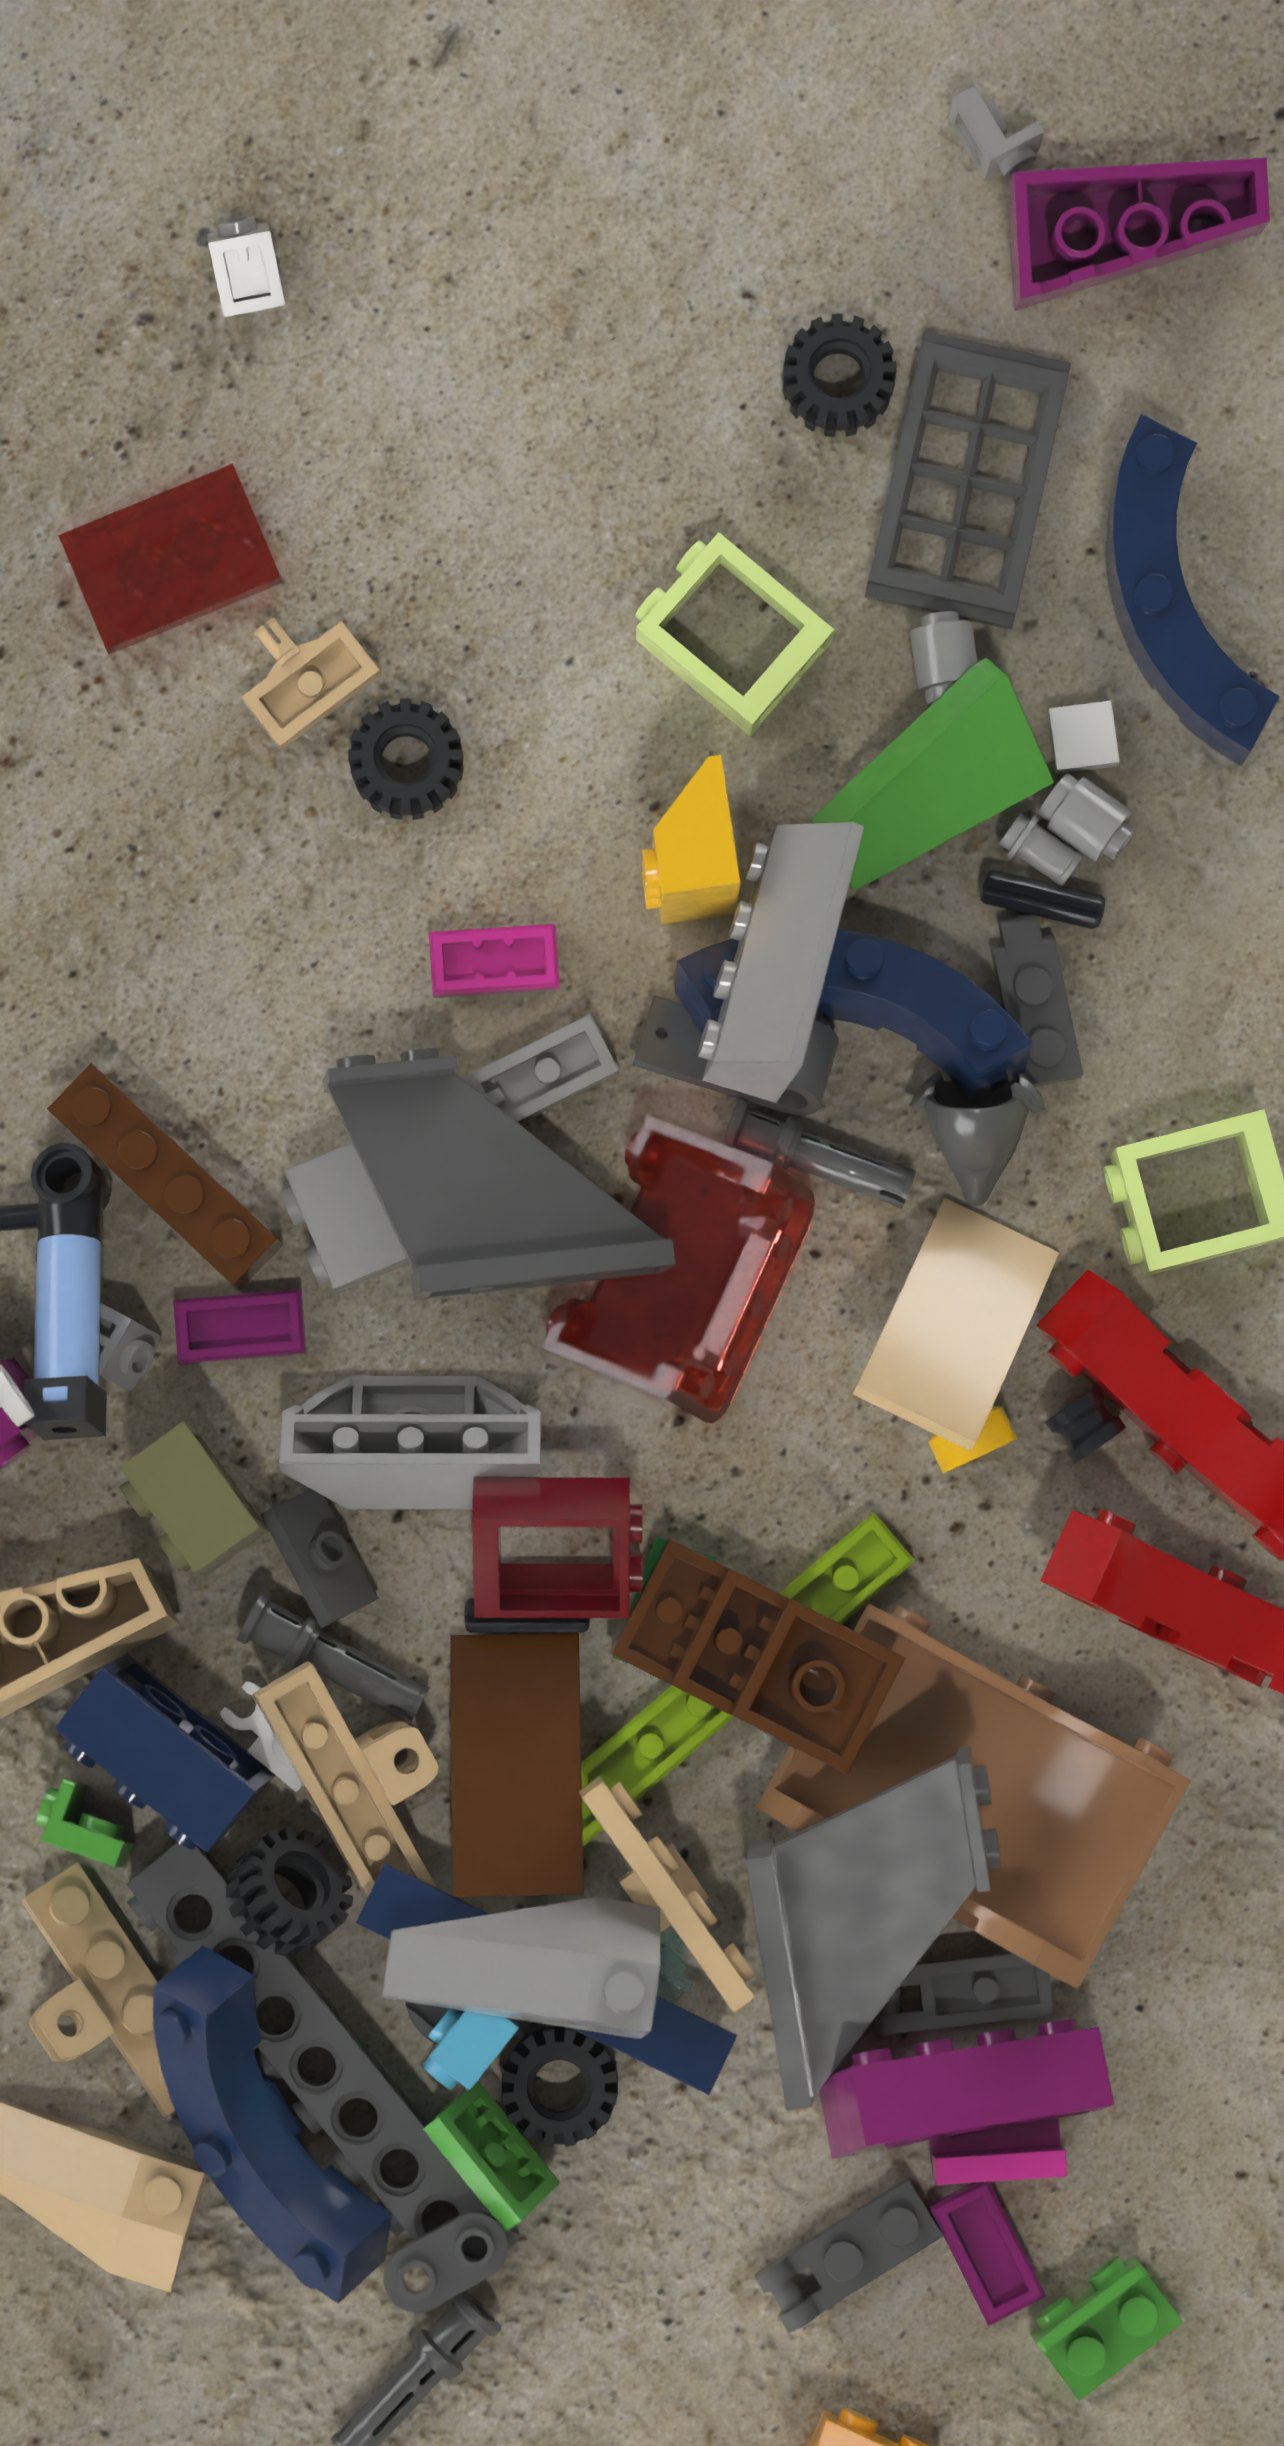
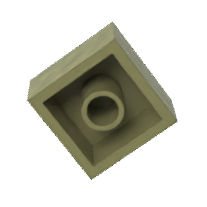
[119,1421,269,1576]

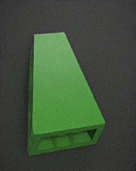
[811,658,1054,891]

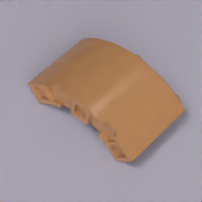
[756,1604,1191,1989]

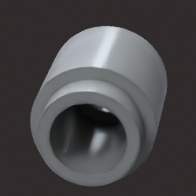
[910,611,978,707]
[1038,773,1136,864]

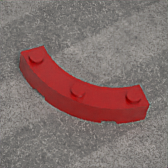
[1036,1269,1284,1561]
[1040,1509,1284,1695]

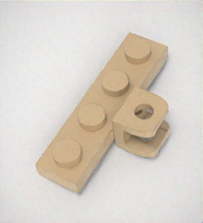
[252,1661,439,1900]
[579,1776,756,2013]
[21,1862,175,2117]

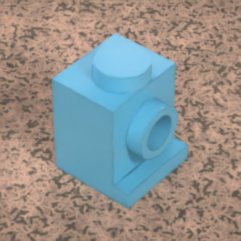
[422,2009,521,2091]

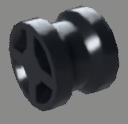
[1045,1386,1127,1464]

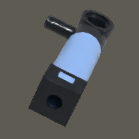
[0,1143,112,1440]

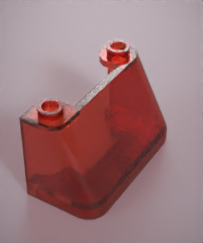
[541,1115,815,1424]

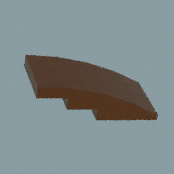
[610,1539,906,1774]
[451,1632,584,1897]

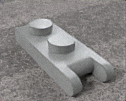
[462,1014,619,1124]

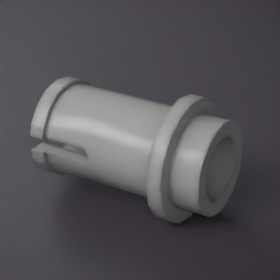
[999,813,1083,886]

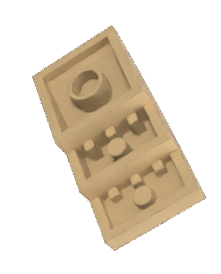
[853,1197,1059,1451]

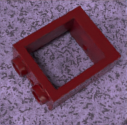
[472,1477,643,1618]

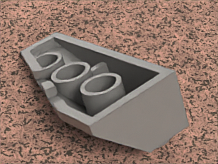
[381,1897,660,2039]

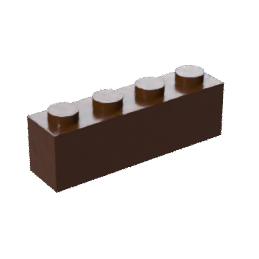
[47,1063,283,1291]

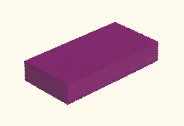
[173,1289,307,1365]
[928,2182,1047,2326]

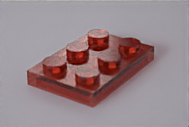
[58,463,283,655]

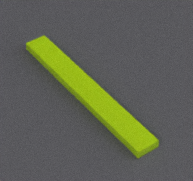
[524,1512,915,1897]

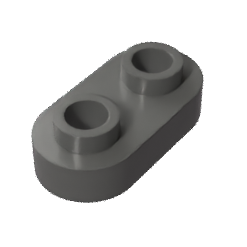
[384,2211,509,2313]

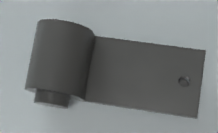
[632,995,839,1115]

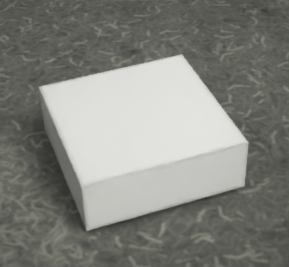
[1047,700,1120,774]

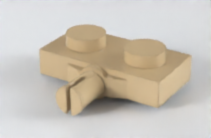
[241,618,381,751]

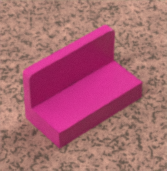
[930,2119,1067,2185]

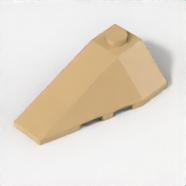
[0,2099,208,2292]

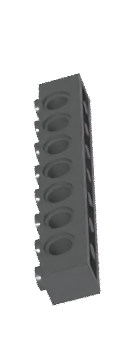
[126,1842,519,2277]

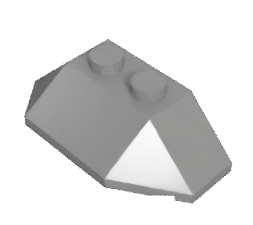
[279,1376,541,1509]

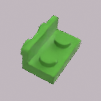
[36,1778,135,1868]
[423,2081,561,2232]
[1030,2255,1183,2401]

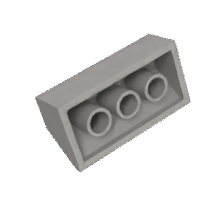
[697,822,864,1103]

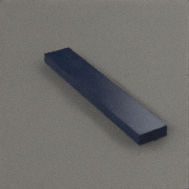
[356,1863,737,2095]

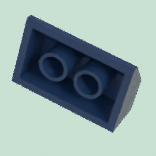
[54,1653,275,1853]

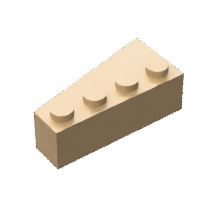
[0,1558,180,1719]

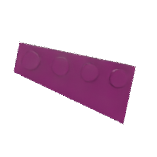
[1008,157,1270,311]
[819,2019,1114,2159]

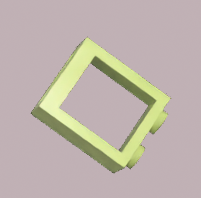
[635,532,835,737]
[1103,1109,1284,1277]

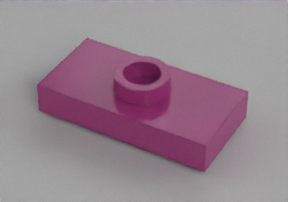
[429,924,560,998]

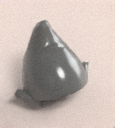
[909,1071,1046,1206]

